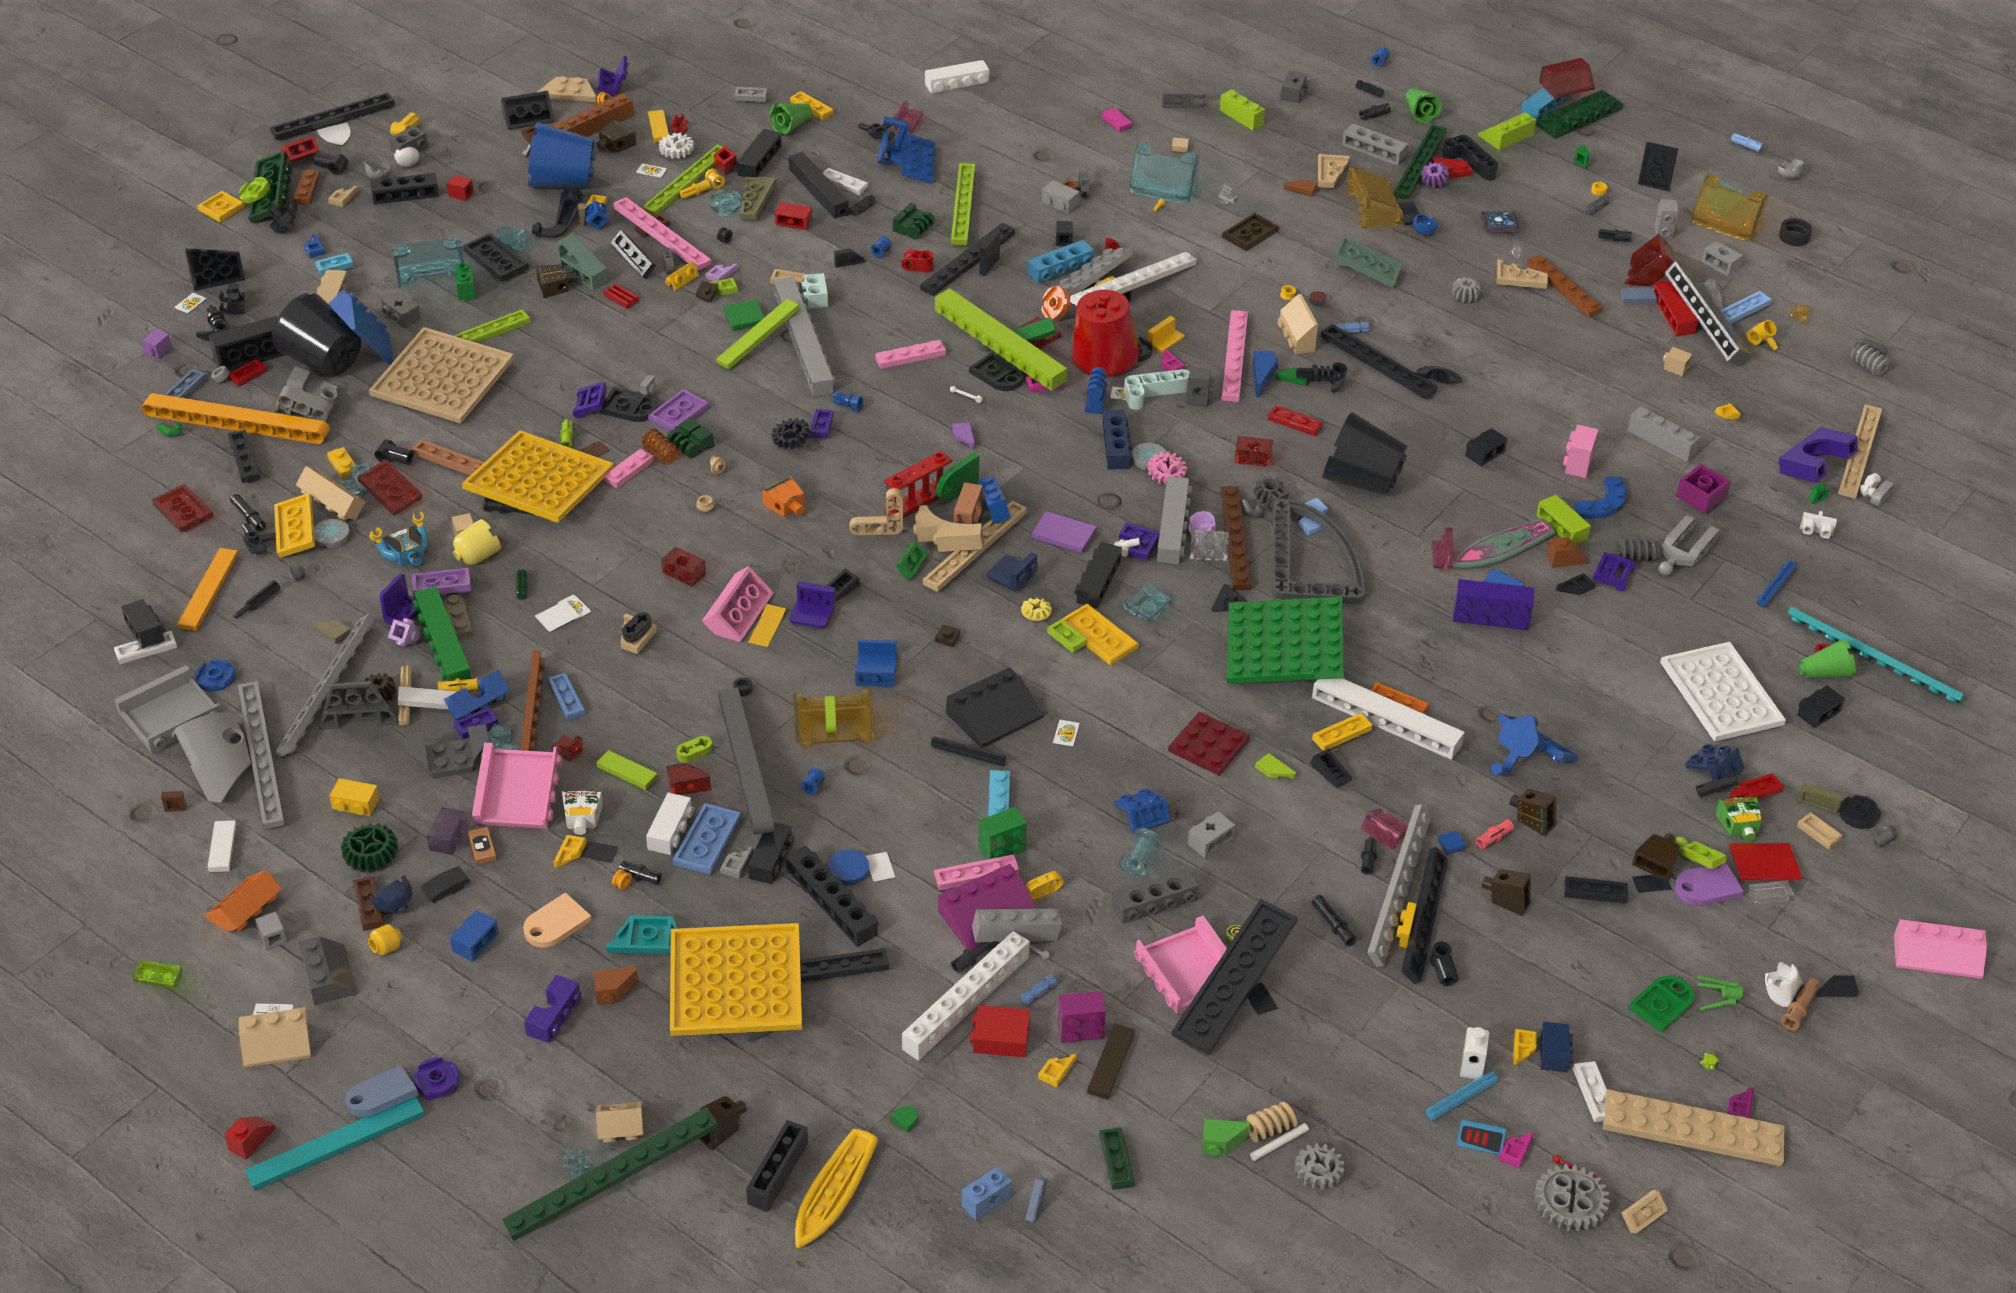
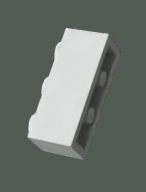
[646,793,694,855]

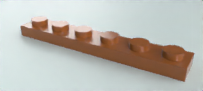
[1527,254,1603,317]

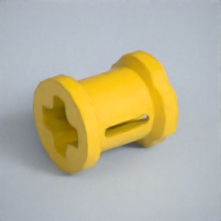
[705,168,725,189]

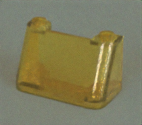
[1346,167,1403,228]
[1691,175,1769,241]
[793,688,875,746]

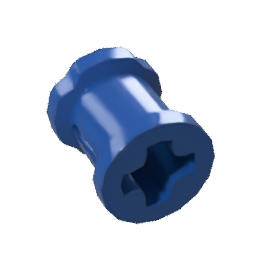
[1371,47,1390,66]
[871,236,892,257]
[801,768,825,795]

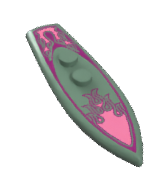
[1452,519,1556,569]

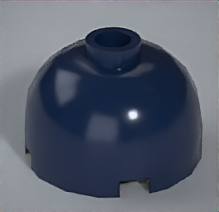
[369,875,413,914]

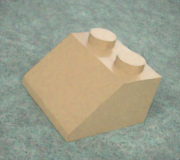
[596,1102,644,1142]

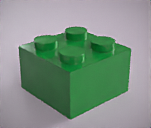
[978,807,1027,860]

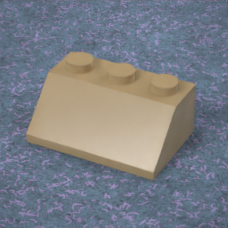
[1278,294,1318,354]
[239,1007,311,1068]

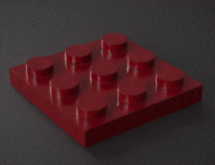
[1168,711,1250,776]

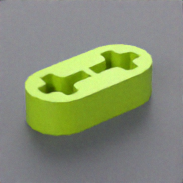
[825,696,836,733]
[676,736,713,763]

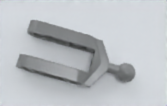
[1658,515,1721,576]

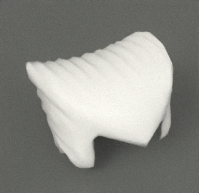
[1765,962,1804,1007]

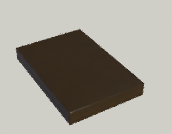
[1222,213,1279,251]

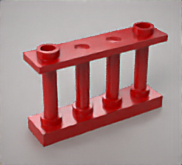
[884,450,953,522]

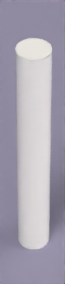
[1250,1123,1309,1161]

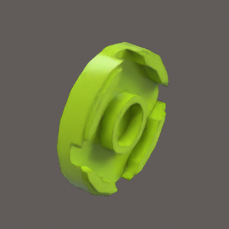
[239,177,270,203]

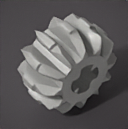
[1452,277,1481,303]

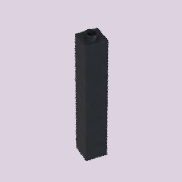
[788,152,849,219]

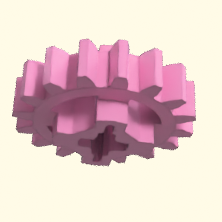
[1147,451,1187,485]

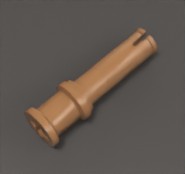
[1781,978,1820,1031]

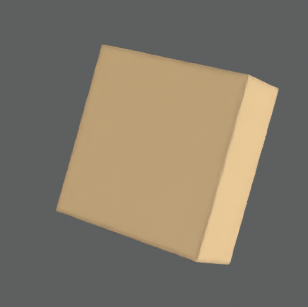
[1172,137,1189,152]

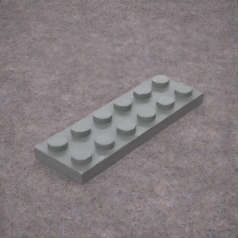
[1054,248,1133,299]

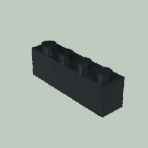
[736,129,782,178]
[1075,542,1122,608]
[746,1120,808,1212]

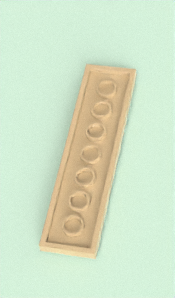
[1603,1089,1784,1166]

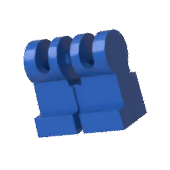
[1085,367,1107,414]

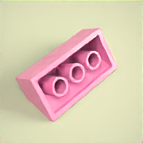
[702,566,774,642]
[1894,919,1987,979]

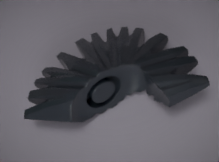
[1415,366,1462,384]

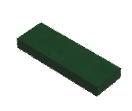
[1099,1127,1135,1190]

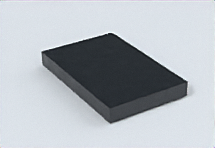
[1638,142,1679,191]

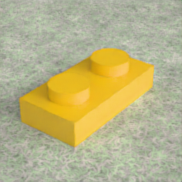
[327,447,358,479]
[1396,902,1416,948]

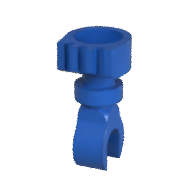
[832,391,864,412]

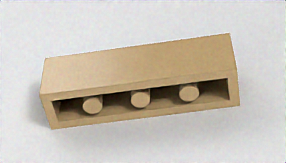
[317,270,349,304]
[296,466,366,521]

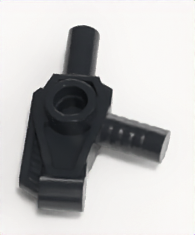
[858,122,895,140]
[242,523,276,556]

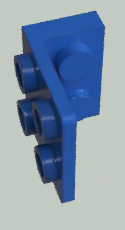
[1114,789,1171,833]

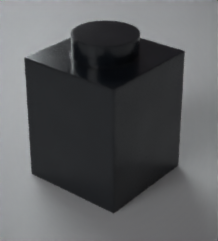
[1056,221,1073,246]

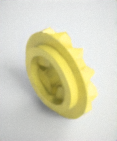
[1021,597,1052,621]

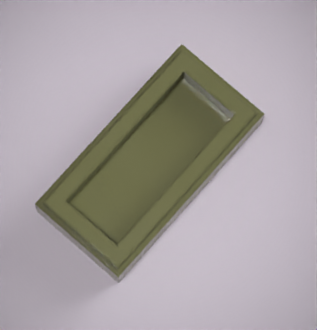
[1797,783,1843,814]

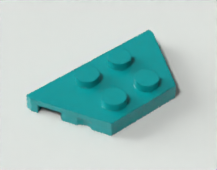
[606,915,678,954]

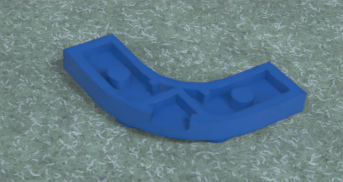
[1574,477,1626,519]

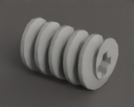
[1850,343,1891,376]

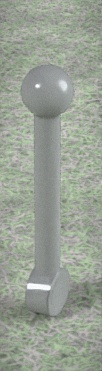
[1029,945,1050,960]

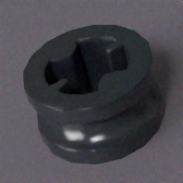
[717,227,733,244]

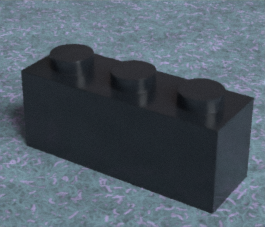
[121,599,166,648]
[748,822,794,884]

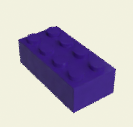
[1453,579,1534,630]

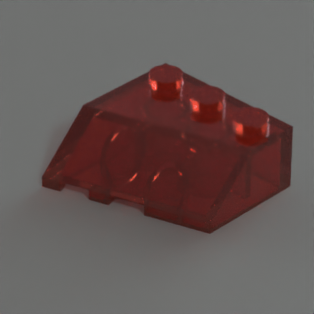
[1625,233,1676,287]

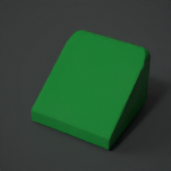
[1574,145,1590,168]

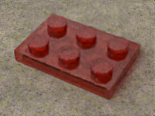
[357,459,422,516]
[152,484,213,533]

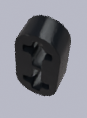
[622,612,652,642]

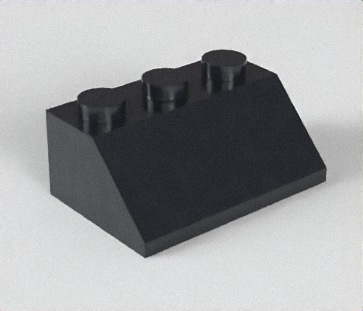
[500,90,555,129]

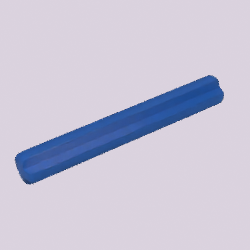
[1757,560,1797,607]

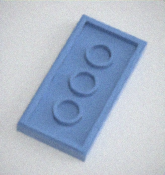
[672,803,742,875]

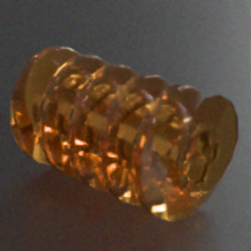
[642,428,679,465]

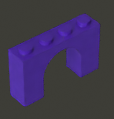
[1779,427,1858,483]

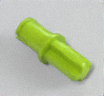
[560,419,574,448]

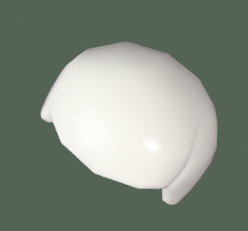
[394,147,419,167]

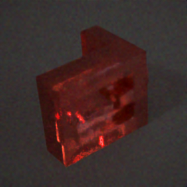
[551,735,583,762]

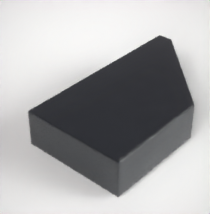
[834,248,865,268]
[1556,573,1595,595]
[1817,975,1859,997]

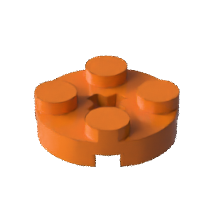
[1041,286,1072,321]

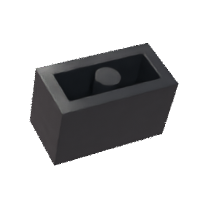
[1465,428,1507,467]
[1797,685,1845,728]

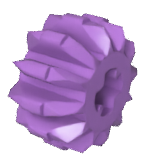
[1421,161,1449,189]

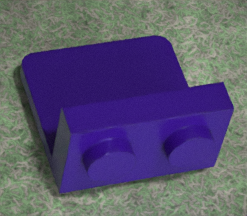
[597,56,629,97]
[379,573,419,625]
[789,581,836,629]

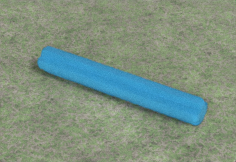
[1426,1071,1498,1121]

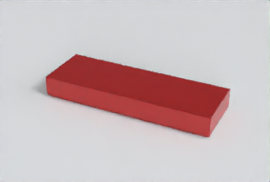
[1267,405,1323,437]

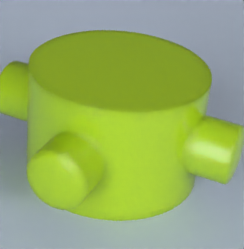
[1700,1053,1719,1070]

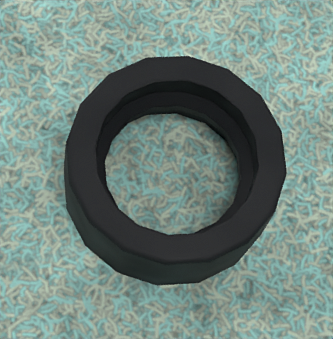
[1779,218,1812,246]

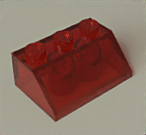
[1539,58,1595,99]

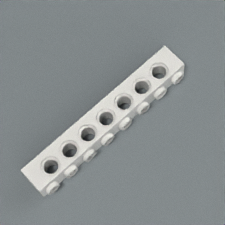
[902,931,1030,1061]

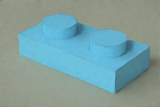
[315,253,354,276]

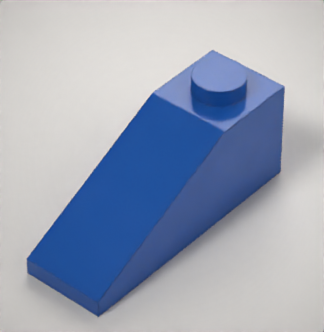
[1252,351,1278,397]

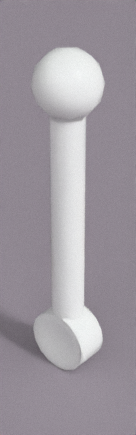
[950,386,983,403]

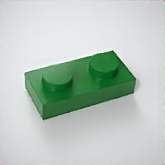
[896,541,928,579]

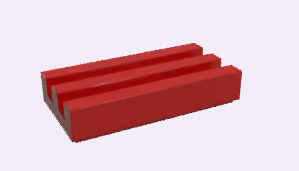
[603,283,639,309]
[228,359,268,387]

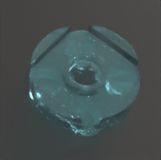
[710,190,742,217]

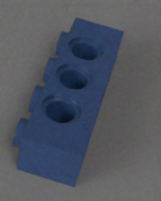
[1102,410,1133,469]

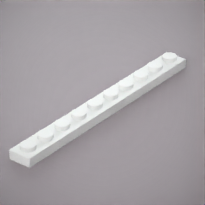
[1070,252,1197,306]

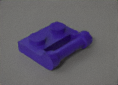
[573,382,607,418]
[1593,552,1636,591]

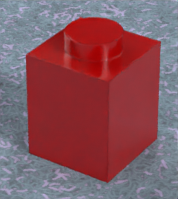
[713,145,737,175]
[447,174,474,201]

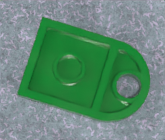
[936,452,979,502]
[1628,976,1694,1033]

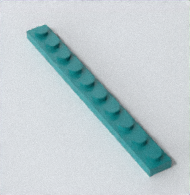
[1788,607,1966,703]

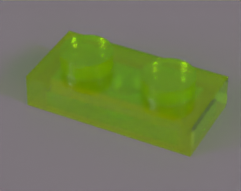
[132,960,183,988]

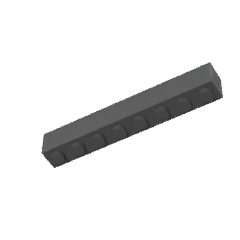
[1665,261,1752,366]

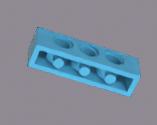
[1027,240,1094,284]

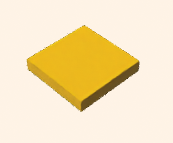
[197,191,245,223]

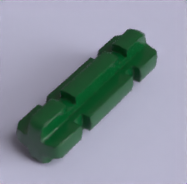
[516,569,527,600]

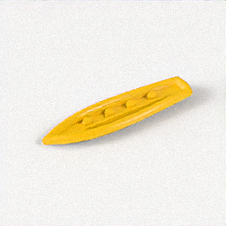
[795,1129,879,1249]

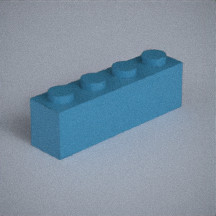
[1521,77,1574,119]

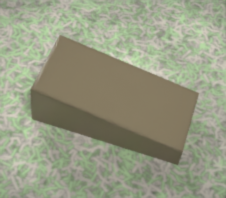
[578,203,585,226]

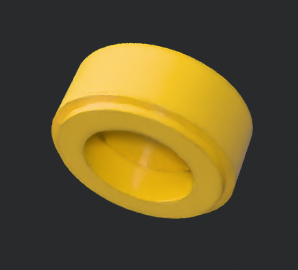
[1591,182,1608,196]

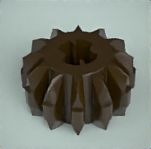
[365,673,396,703]

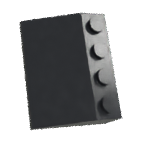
[946,667,1044,747]

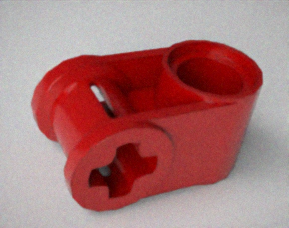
[901,249,934,273]

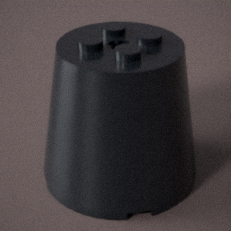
[272,292,362,377]
[1322,412,1408,496]

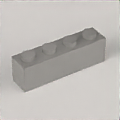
[1627,406,1701,462]
[972,909,1062,942]

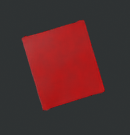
[1729,843,1802,880]

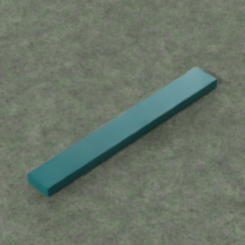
[245,1097,425,1191]

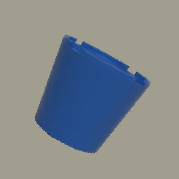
[528,122,597,188]

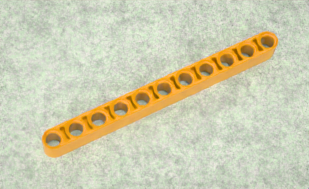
[141,393,330,444]

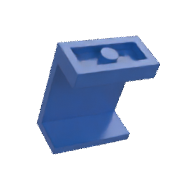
[855,640,897,687]

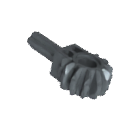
[1254,476,1303,521]

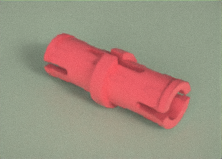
[1476,819,1514,849]

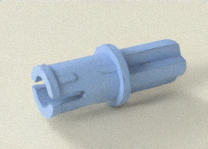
[1731,133,1763,152]

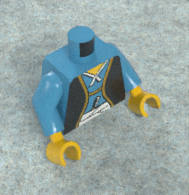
[369,512,429,567]

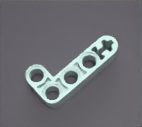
[1124,369,1189,410]

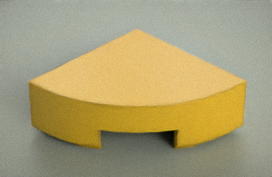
[1715,404,1741,419]

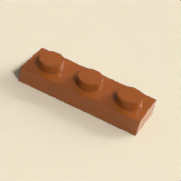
[293,170,320,204]

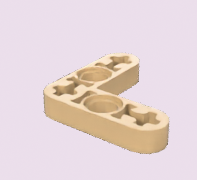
[849,488,903,535]

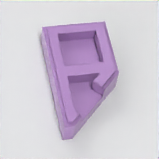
[706,264,738,282]

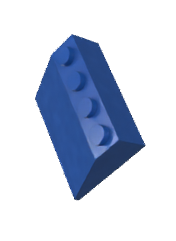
[329,289,393,365]

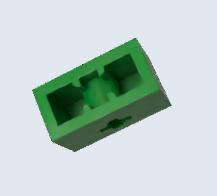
[455,263,476,301]

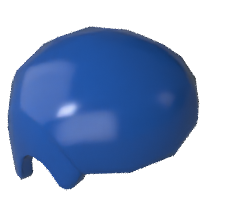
[1413,214,1439,236]

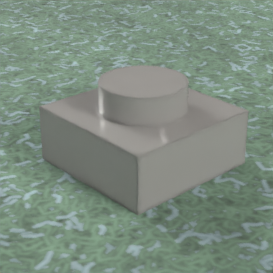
[640,375,657,396]

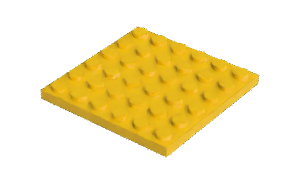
[462,430,614,523]
[670,923,802,1036]

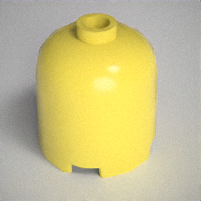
[453,519,501,565]

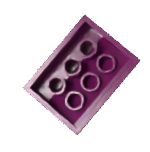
[938,864,1037,950]

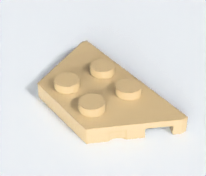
[537,76,596,102]

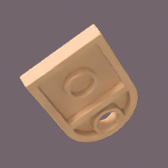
[523,893,592,948]

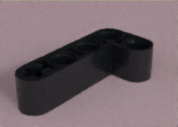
[1442,135,1498,181]

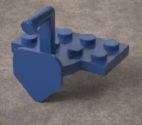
[876,115,935,184]
[1491,714,1579,776]

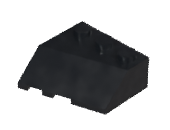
[185,248,245,291]

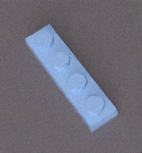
[1720,291,1772,324]

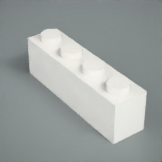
[925,60,989,93]

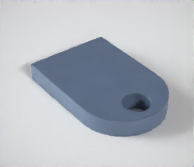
[345,1065,418,1117]

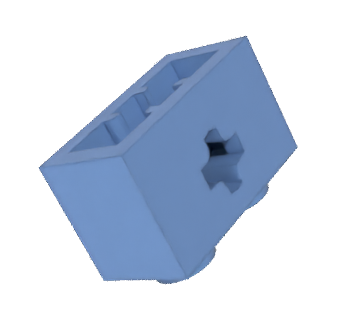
[961,1166,1012,1221]

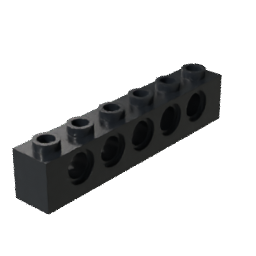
[786,846,879,947]

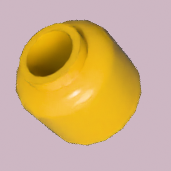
[368,924,402,956]

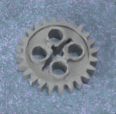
[1534,1164,1610,1232]

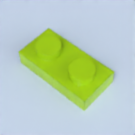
[1047,619,1087,653]

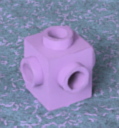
[388,618,421,647]

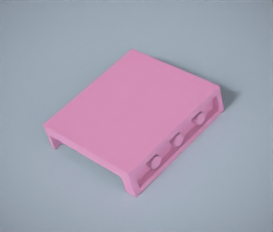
[472,743,562,829]
[1134,916,1227,1014]

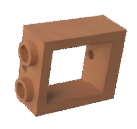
[954,482,982,524]

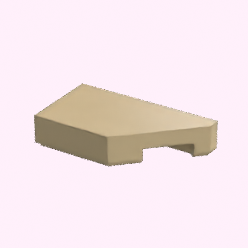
[328,186,359,207]

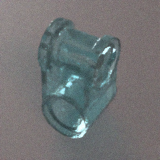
[497,226,530,250]

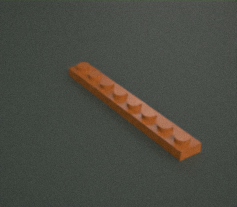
[520,650,545,751]

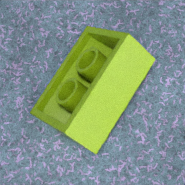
[1478,112,1536,150]

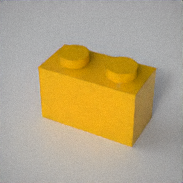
[329,778,380,816]

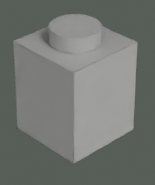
[255,912,287,950]

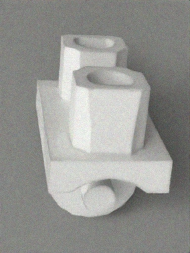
[1800,511,1837,539]

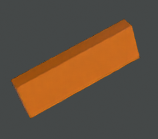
[1370,682,1429,714]

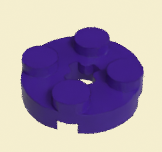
[414,1057,459,1100]

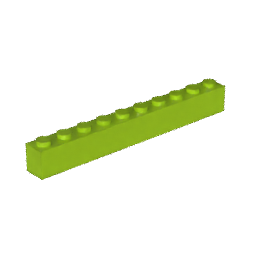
[935,288,1067,391]

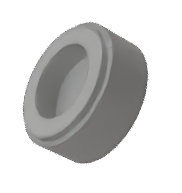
[211,366,230,383]

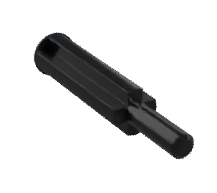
[234,580,280,619]

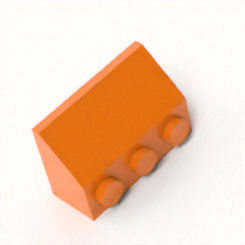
[204,870,282,932]

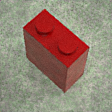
[970,1005,1030,1058]

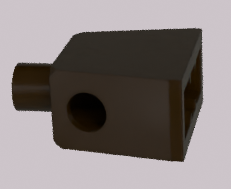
[1632,834,1680,881]
[1482,869,1531,916]

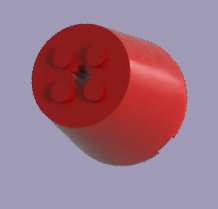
[1071,290,1140,376]

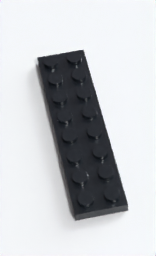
[1171,899,1298,1055]

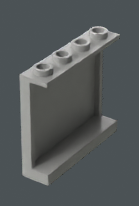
[115,665,222,753]

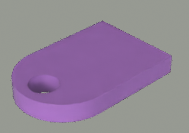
[1675,863,1744,906]

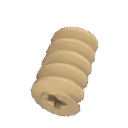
[1246,1102,1297,1143]

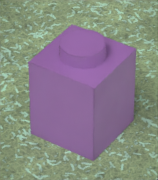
[142,329,172,359]

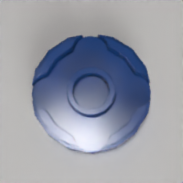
[195,659,236,691]
[828,850,869,885]

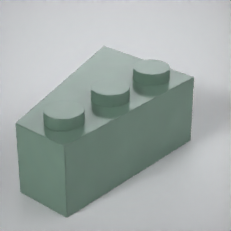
[557,234,608,290]

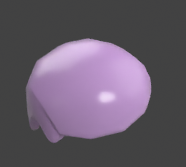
[1188,511,1216,539]

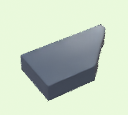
[1025,1176,1048,1222]

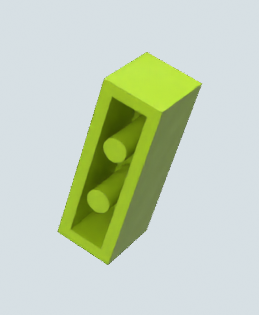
[1220,89,1265,130]
[1536,495,1591,544]

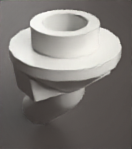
[1114,538,1140,557]

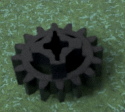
[771,418,811,450]

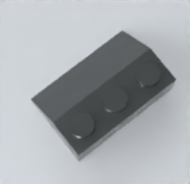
[298,936,357,1006]

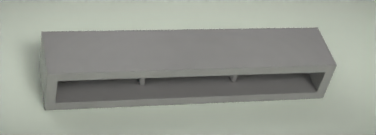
[1157,476,1192,564]

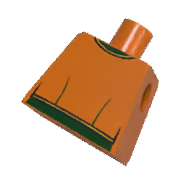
[762,476,805,517]

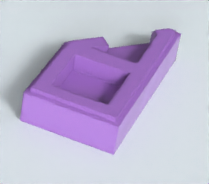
[952,422,975,448]

